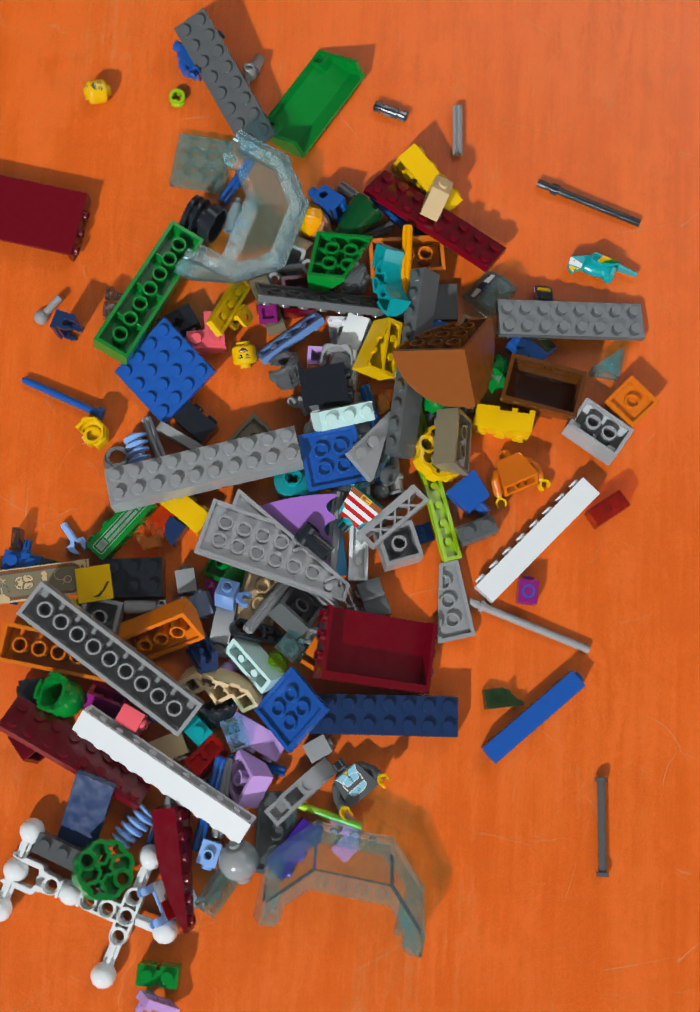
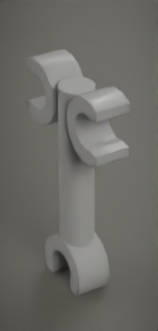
[266,255,311,283]

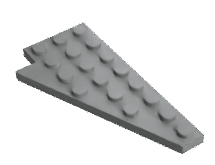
[194,489,350,604]

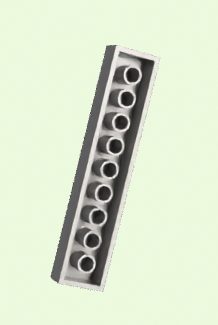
[104,426,304,513]
[16,580,205,737]

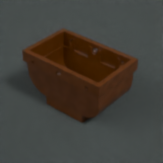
[500,353,587,420]

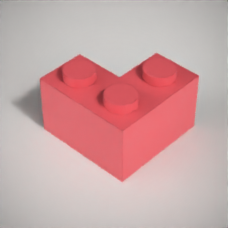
[186,311,228,355]
[114,703,152,737]

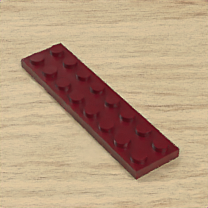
[364,170,506,272]
[0,695,152,810]

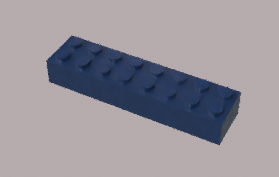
[310,693,458,737]

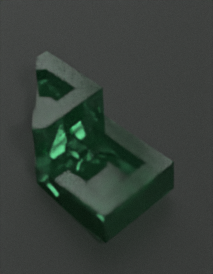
[482,688,524,710]

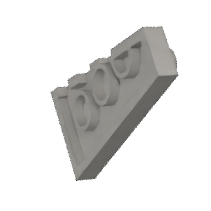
[437,560,475,644]

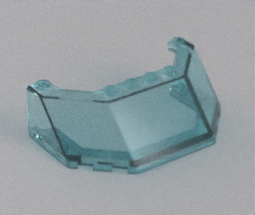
[174,129,309,284]
[253,821,426,957]

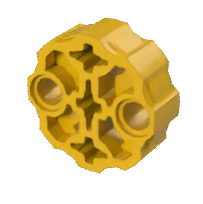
[413,425,459,483]

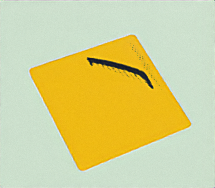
[75,564,114,604]

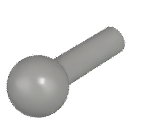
[34,295,63,325]

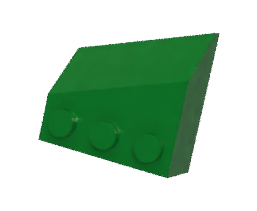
[307,231,373,291]

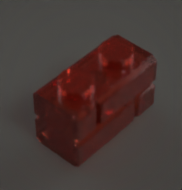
[584,490,630,529]

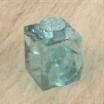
[274,633,306,664]

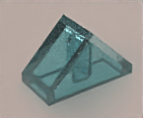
[588,348,624,381]
[220,716,251,752]

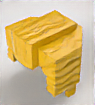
[75,417,109,451]

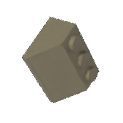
[431,407,473,476]

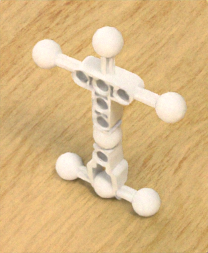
[0,818,178,989]

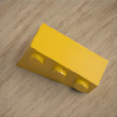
[352,317,403,380]
[472,403,536,443]

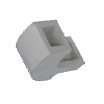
[210,603,238,658]

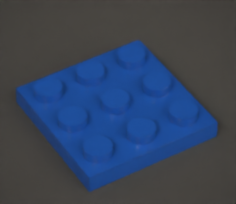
[298,424,366,493]
[254,666,330,753]

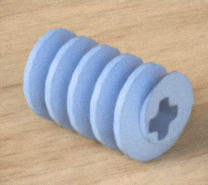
[123,432,151,464]
[112,804,153,849]

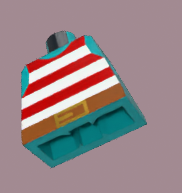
[337,484,383,533]

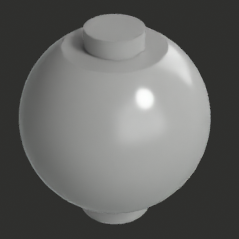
[218,840,259,884]

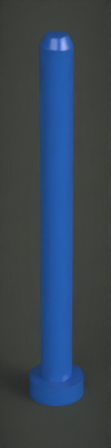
[22,377,106,421]

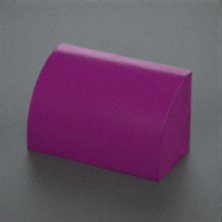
[83,681,130,720]

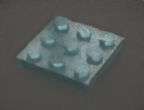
[169,133,234,194]

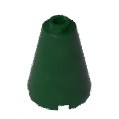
[334,193,382,235]

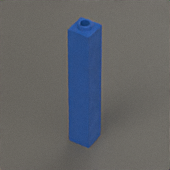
[481,671,585,764]

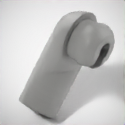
[287,395,310,417]

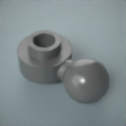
[374,465,399,499]

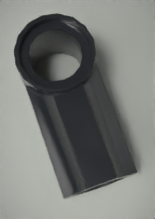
[294,521,335,560]

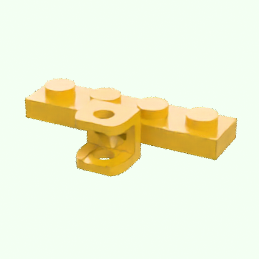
[206,273,253,337]

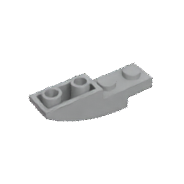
[264,757,338,827]

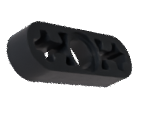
[229,618,283,647]

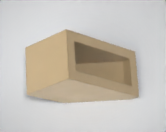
[420,175,453,222]
[149,731,191,762]

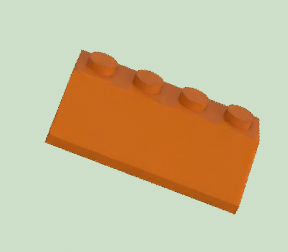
[118,597,205,660]

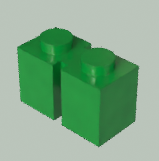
[135,960,182,989]

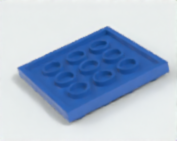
[114,318,217,424]

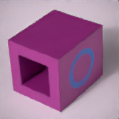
[515,576,539,606]

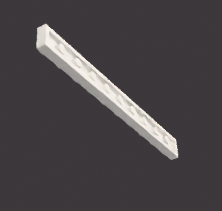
[348,393,373,582]

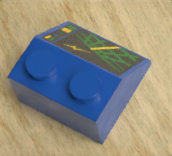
[505,337,558,361]

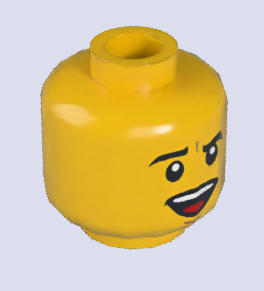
[83,79,111,104]
[232,341,257,369]

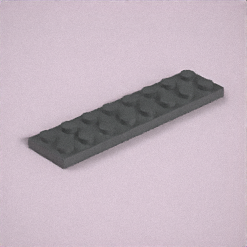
[174,8,277,155]
[253,282,405,321]
[495,299,645,341]

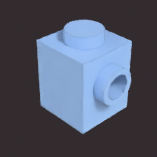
[196,837,226,871]

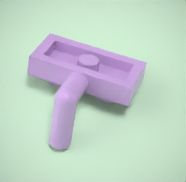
[135,988,180,1012]

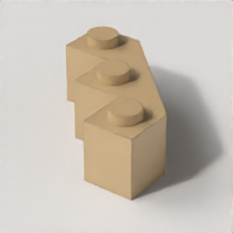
[178,666,265,713]

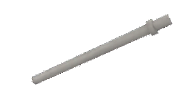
[468,598,591,653]

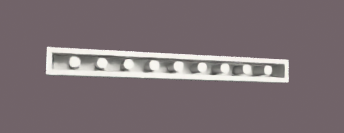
[72,704,257,844]

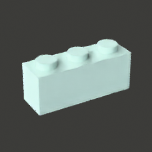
[311,401,375,432]
[224,637,285,694]

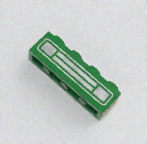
[86,504,159,561]

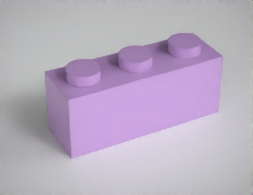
[225,711,284,763]

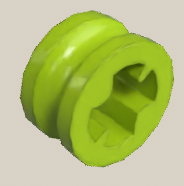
[169,89,186,107]

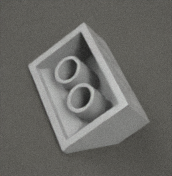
[561,397,635,466]

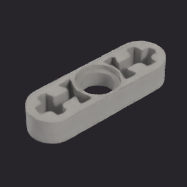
[156,421,204,450]

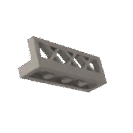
[356,484,429,550]

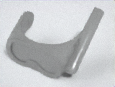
[319,343,357,381]

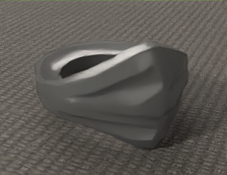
[103,446,130,469]

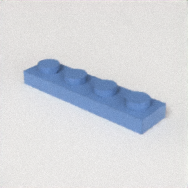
[256,312,326,365]

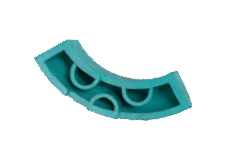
[372,242,412,317]

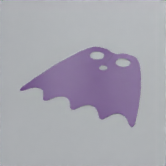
[260,494,337,565]

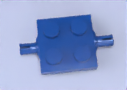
[0,540,45,605]

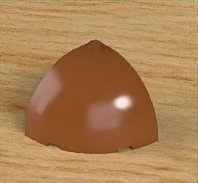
[392,317,495,409]

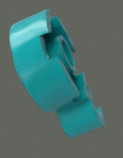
[274,464,318,499]

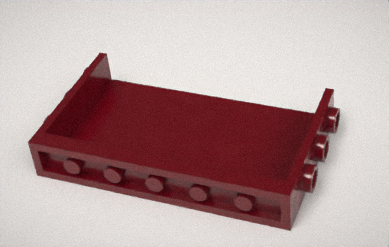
[0,175,91,261]
[313,605,438,694]

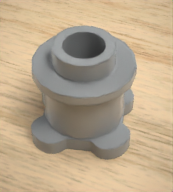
[298,626,319,649]

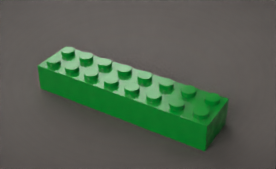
[93,220,205,366]

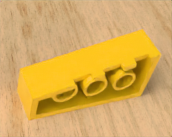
[392,143,463,211]

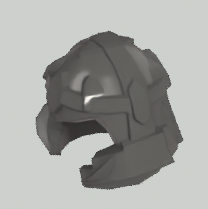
[269,351,304,390]

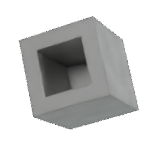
[175,565,199,596]
[302,734,334,763]

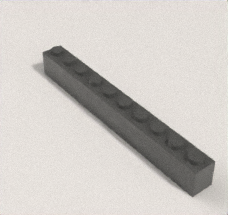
[384,267,440,459]

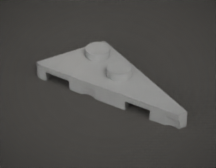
[345,411,390,482]

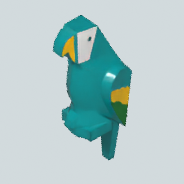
[567,252,638,284]

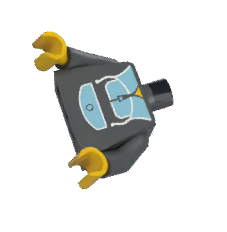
[332,758,392,821]

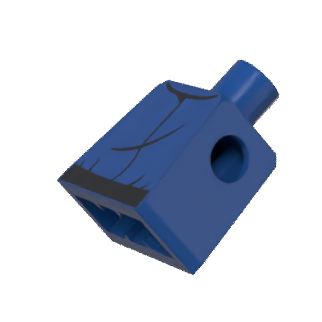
[308,185,347,227]

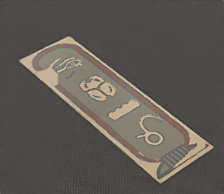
[0,559,89,604]

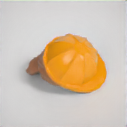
[297,203,334,239]

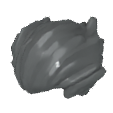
[336,260,371,294]

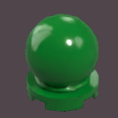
[34,672,85,718]

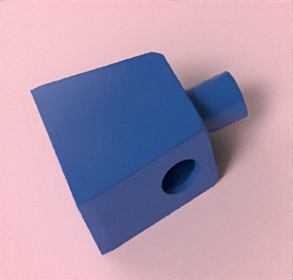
[446,469,491,517]

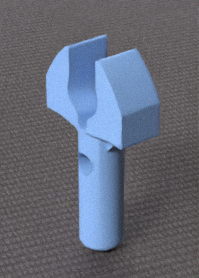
[60,522,88,555]

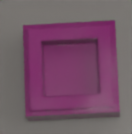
[258,304,278,325]

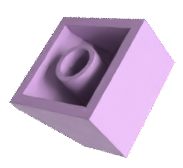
[229,749,273,808]

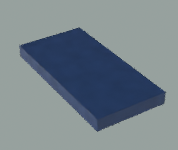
[58,769,117,848]

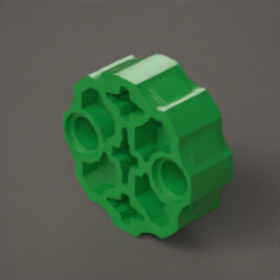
[71,839,135,901]

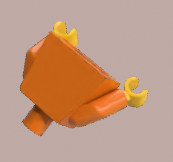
[491,449,551,509]

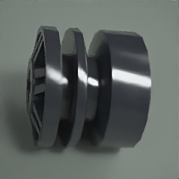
[180,195,227,244]

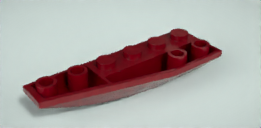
[151,803,196,933]

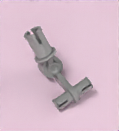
[243,54,265,100]

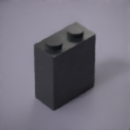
[299,362,354,412]

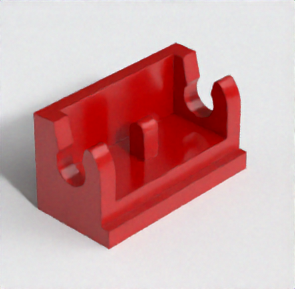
[183,734,229,780]

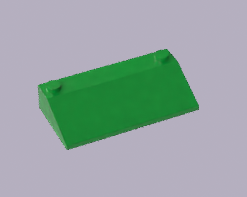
[267,50,365,158]

